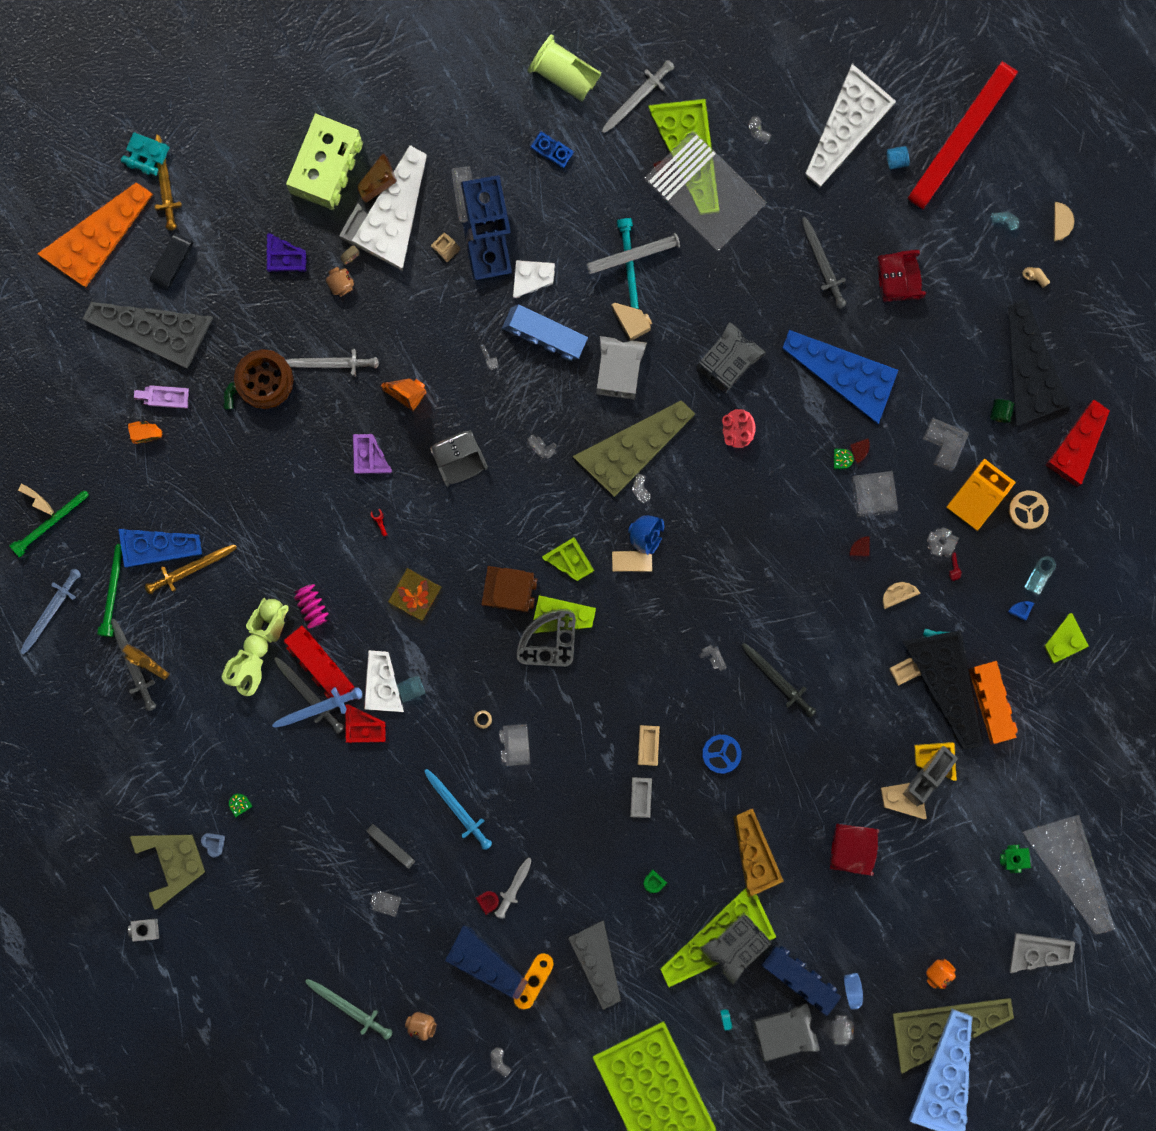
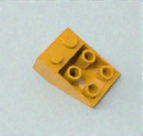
[946,459,1016,531]

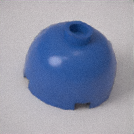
[628,515,664,555]

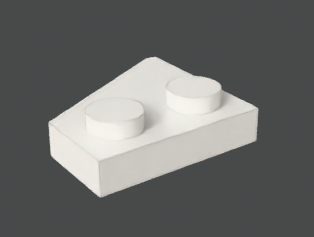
[513,260,555,298]

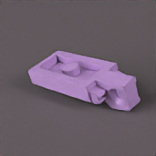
[134,385,189,409]

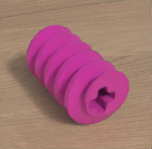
[294,584,329,628]

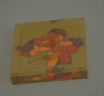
[388,568,442,621]

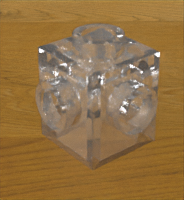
[926,527,959,558]

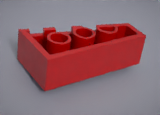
[1046,400,1110,487]

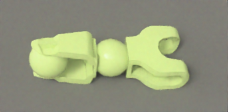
[222,598,288,696]

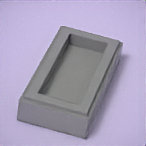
[630,777,652,818]

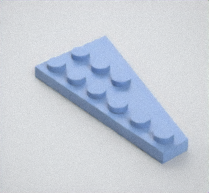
[909,1009,972,1131]

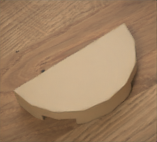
[1054,202,1074,241]
[882,582,920,609]

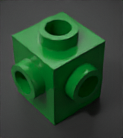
[1000,845,1031,873]

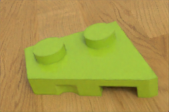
[542,537,594,581]

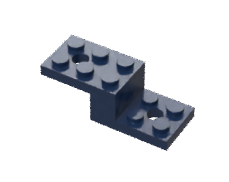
[460,175,512,280]

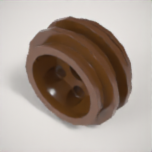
[234,349,294,409]

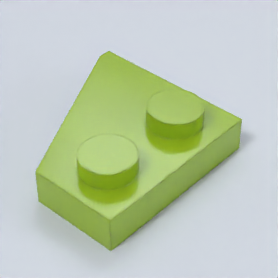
[1044,613,1089,664]

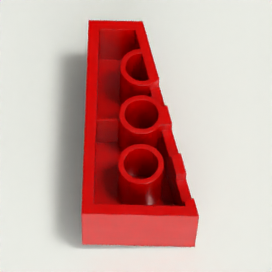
[284,626,355,699]

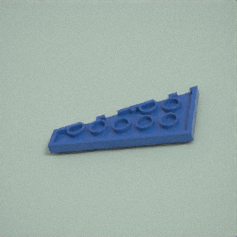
[782,330,898,425]

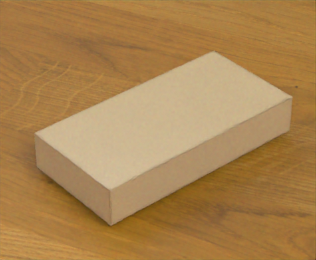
[889,658,921,686]
[638,725,660,766]

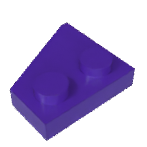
[267,233,306,271]

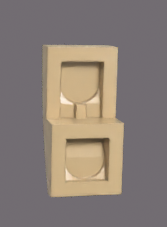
[18,483,55,516]
[612,551,652,572]

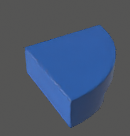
[1007,601,1034,621]

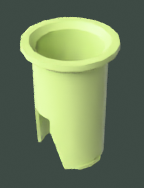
[528,34,601,102]

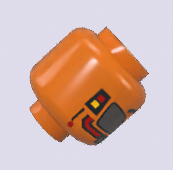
[926,959,956,989]

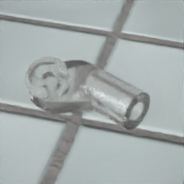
[748,116,771,143]
[632,474,651,502]
[490,1048,511,1078]

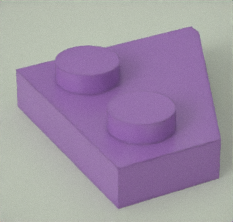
[352,434,392,474]

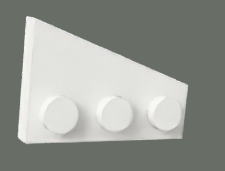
[364,650,404,712]

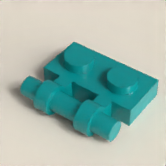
[121,132,170,176]

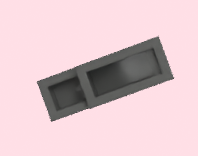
[903,746,958,806]

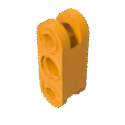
[514,953,553,1009]

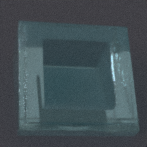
[397,676,425,703]

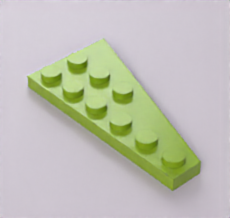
[648,99,719,215]
[660,888,776,987]

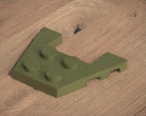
[130,835,205,910]

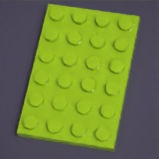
[593,1021,716,1131]

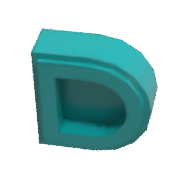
[720,1009,732,1030]

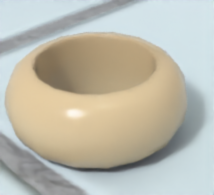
[474,710,492,729]

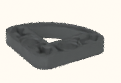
[517,609,576,667]

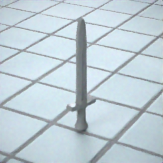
[602,60,674,133]
[286,349,379,377]

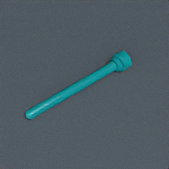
[617,218,639,309]

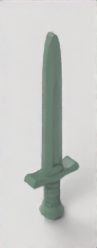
[305,979,392,1040]

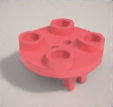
[722,409,755,448]

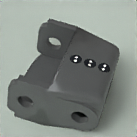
[430,430,488,487]

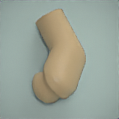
[1022,267,1050,288]

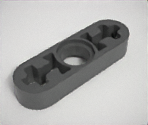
[366,824,415,868]

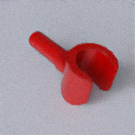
[371,509,387,537]

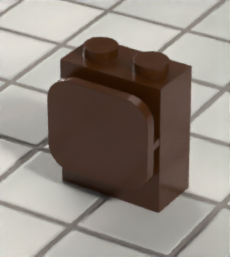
[482,566,538,613]

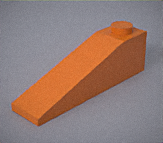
[380,378,427,411]

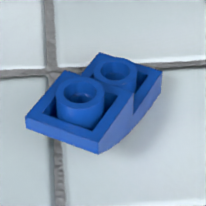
[529,131,574,168]

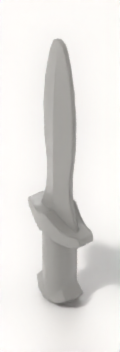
[495,858,531,919]

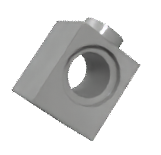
[128,919,159,941]

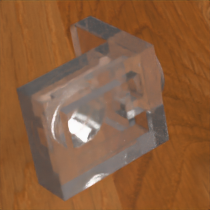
[527,435,557,460]
[699,645,727,672]
[370,891,401,917]

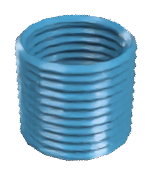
[887,146,909,169]

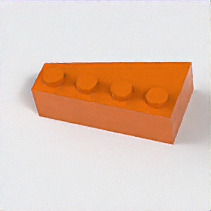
[969,661,1018,745]

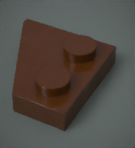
[357,154,397,203]

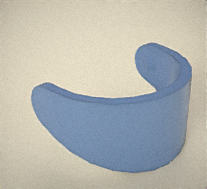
[844,973,863,1009]

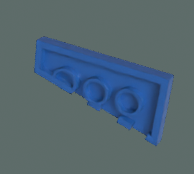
[119,529,203,568]

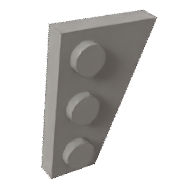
[1009,933,1075,973]

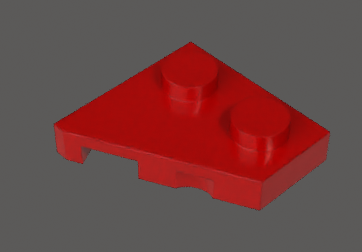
[345,705,386,743]

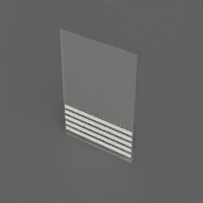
[644,131,767,251]

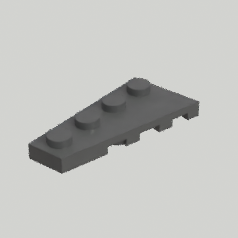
[568,920,621,1010]

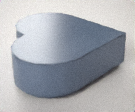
[201,833,225,857]

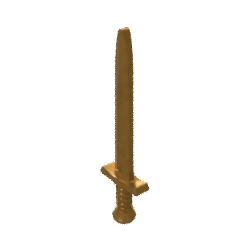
[155,135,182,230]
[145,545,237,594]

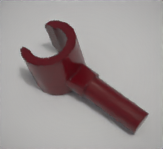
[949,553,962,581]

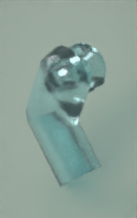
[992,212,1020,230]

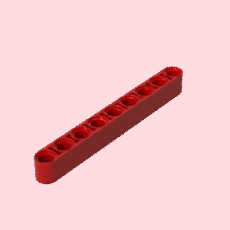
[907,61,1018,210]

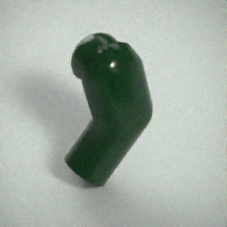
[223,382,238,409]

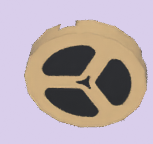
[1009,490,1049,530]

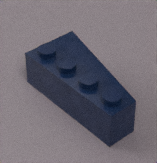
[445,925,528,999]
[761,946,841,1016]

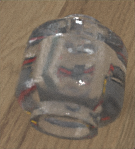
[828,1015,854,1044]

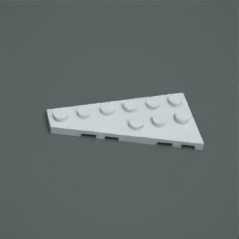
[805,64,896,188]

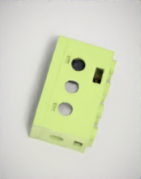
[286,113,363,210]

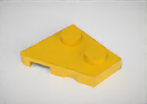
[914,742,957,781]

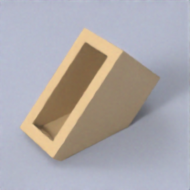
[611,303,652,341]

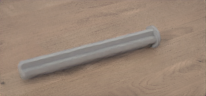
[587,233,680,274]

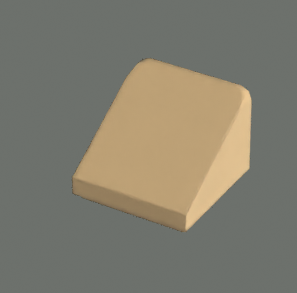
[431,233,460,262]

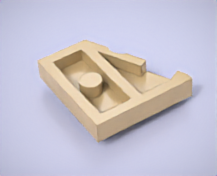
[881,783,927,819]

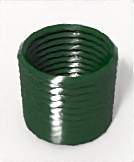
[990,399,1015,423]

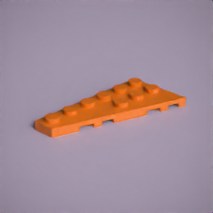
[38,183,153,288]

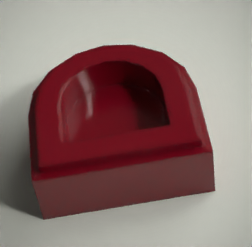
[476,891,499,914]

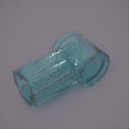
[1024,556,1056,595]

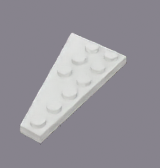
[352,146,427,271]

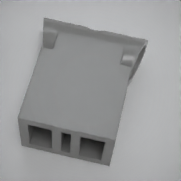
[596,336,647,400]

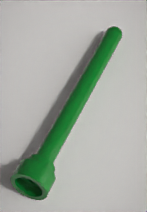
[9,491,88,557]
[97,544,122,637]

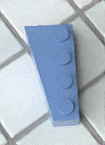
[502,304,588,361]

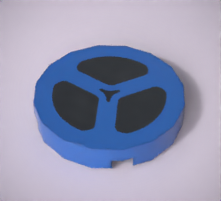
[702,734,741,774]

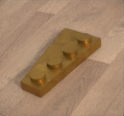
[122,644,170,680]
[733,809,784,897]

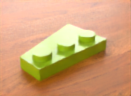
[533,596,596,634]

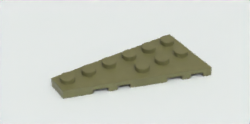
[573,401,695,497]
[892,998,1014,1074]

